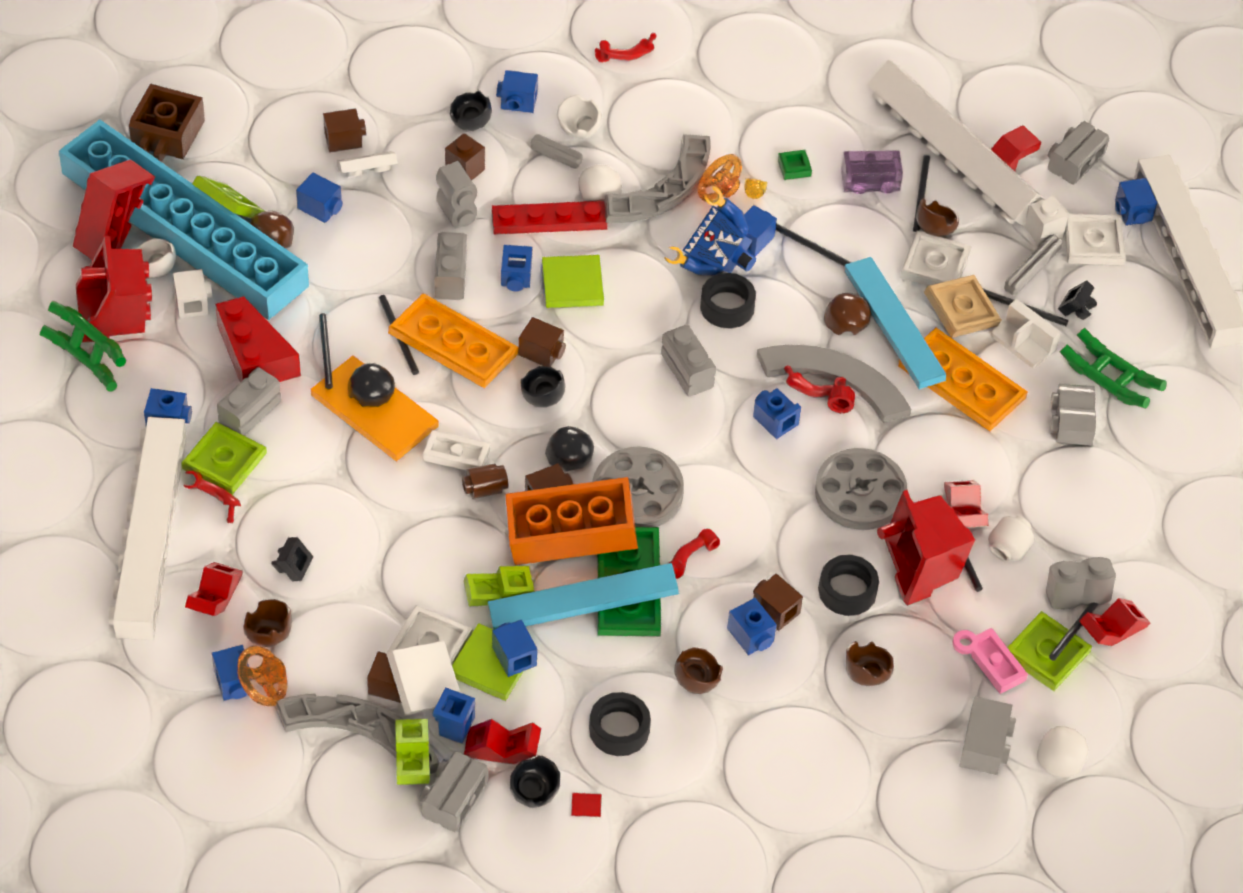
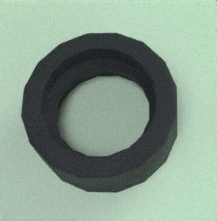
[700,272,756,329]
[818,554,879,616]
[589,692,651,756]

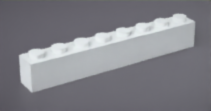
[867,59,1044,227]
[1134,155,1243,349]
[109,417,187,640]

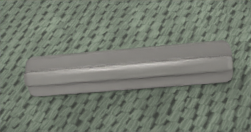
[1004,235,1063,295]

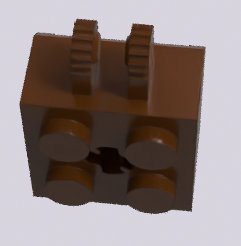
[129,83,205,162]

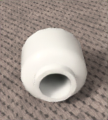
[988,516,1034,562]

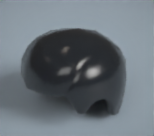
[450,90,492,131]
[348,363,395,407]
[520,366,566,408]
[545,426,594,471]
[510,755,561,808]

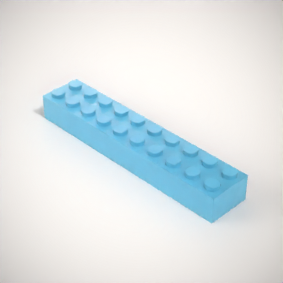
[59,120,309,320]

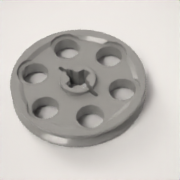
[592,447,684,527]
[815,448,907,530]

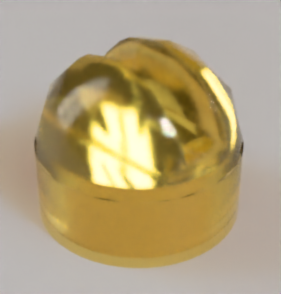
[744,178,768,199]

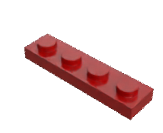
[492,201,608,235]

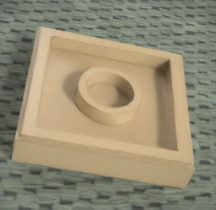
[924,275,1002,338]

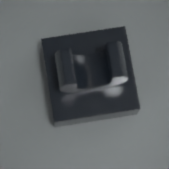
[1058,280,1097,320]
[271,537,314,581]

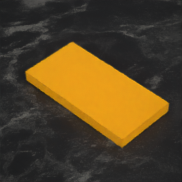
[388,293,519,389]
[898,327,1028,431]
[311,355,439,462]

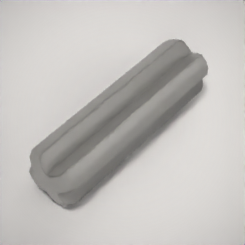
[530,134,583,168]

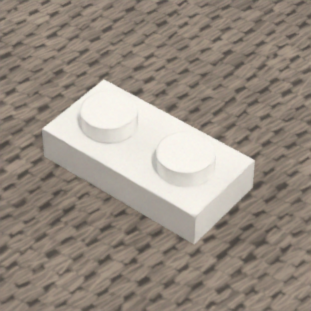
[337,151,397,177]
[423,430,490,471]

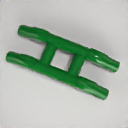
[39,300,126,392]
[1059,327,1167,409]

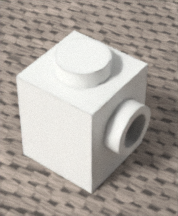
[1025,196,1069,246]
[173,269,212,318]

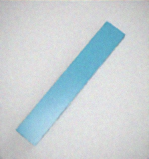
[845,257,946,389]
[488,563,679,629]

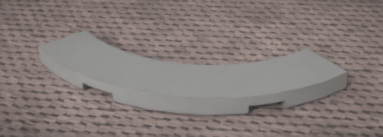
[604,134,711,223]
[757,345,911,423]
[275,694,440,774]

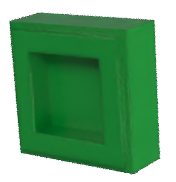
[778,150,812,180]

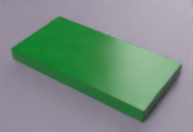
[597,527,661,637]

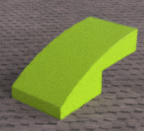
[464,566,535,606]
[395,719,430,785]

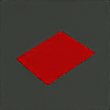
[571,793,602,817]

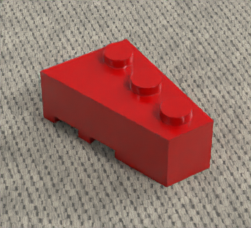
[73,159,155,260]
[215,296,301,382]

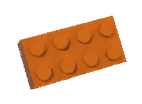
[506,477,638,565]

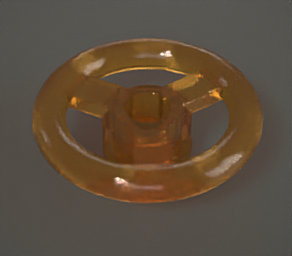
[698,154,742,202]
[237,646,288,707]

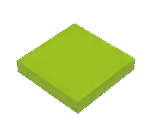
[192,175,265,219]
[542,255,604,308]
[181,422,267,495]
[1007,611,1092,691]
[452,623,524,701]

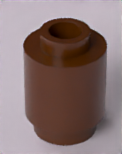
[462,463,509,499]

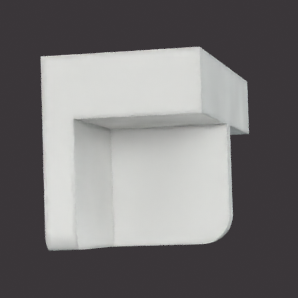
[991,299,1061,368]

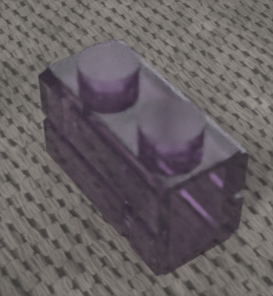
[841,150,903,194]

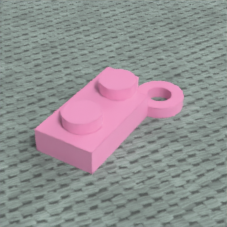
[953,628,1028,694]

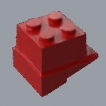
[75,236,152,343]
[877,490,976,606]

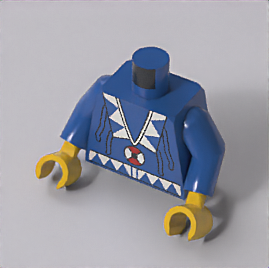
[664,186,757,276]

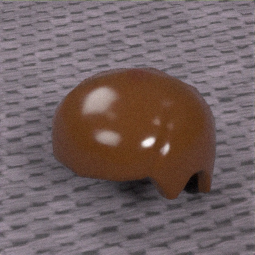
[916,198,959,236]
[250,210,294,248]
[824,293,872,335]
[243,599,292,647]
[846,641,894,686]
[674,647,723,694]

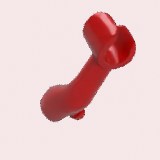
[595,32,657,62]
[784,365,851,400]
[183,471,241,523]
[668,528,720,579]

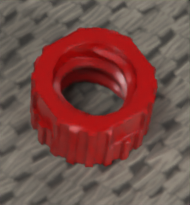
[827,385,855,414]

